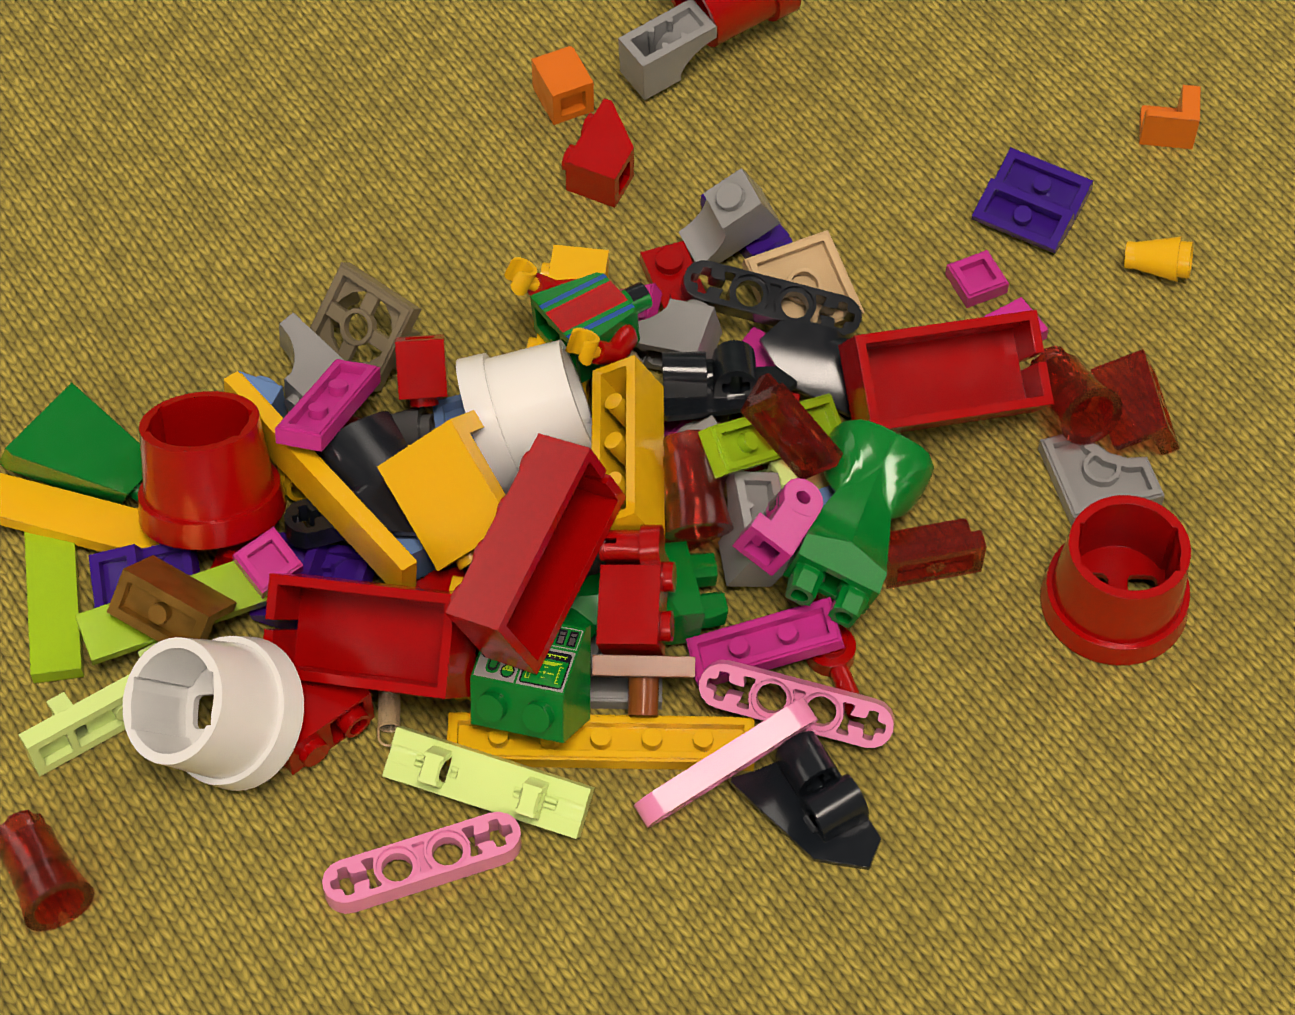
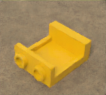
[377,410,506,571]

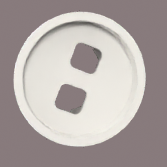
[456,340,592,494]
[123,636,304,791]

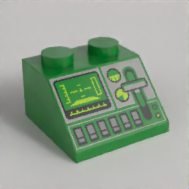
[470,620,591,743]

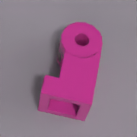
[732,478,823,576]

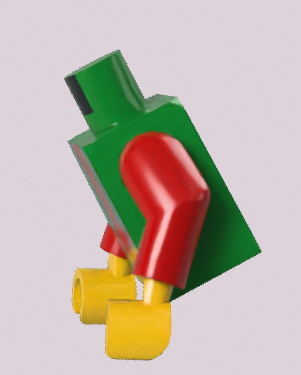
[504,257,653,383]

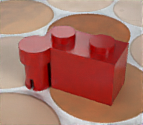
[596,525,677,656]

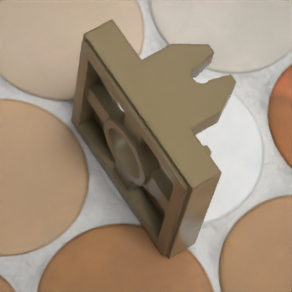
[310,262,422,392]

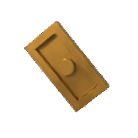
[107,555,237,642]

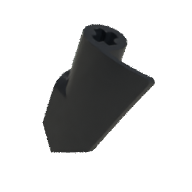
[759,320,851,418]
[662,340,797,422]
[315,411,417,537]
[730,731,881,870]

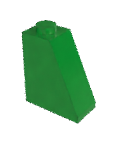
[0,383,143,505]

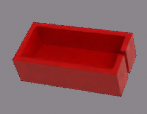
[838,310,1054,433]
[446,433,626,675]
[263,573,476,699]

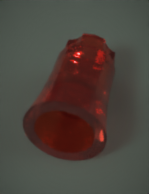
[1030,346,1122,445]
[662,429,734,542]
[0,810,94,931]

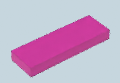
[275,359,381,452]
[686,597,845,687]

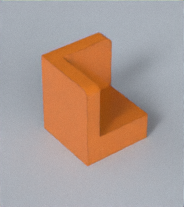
[531,46,594,125]
[1139,85,1201,149]

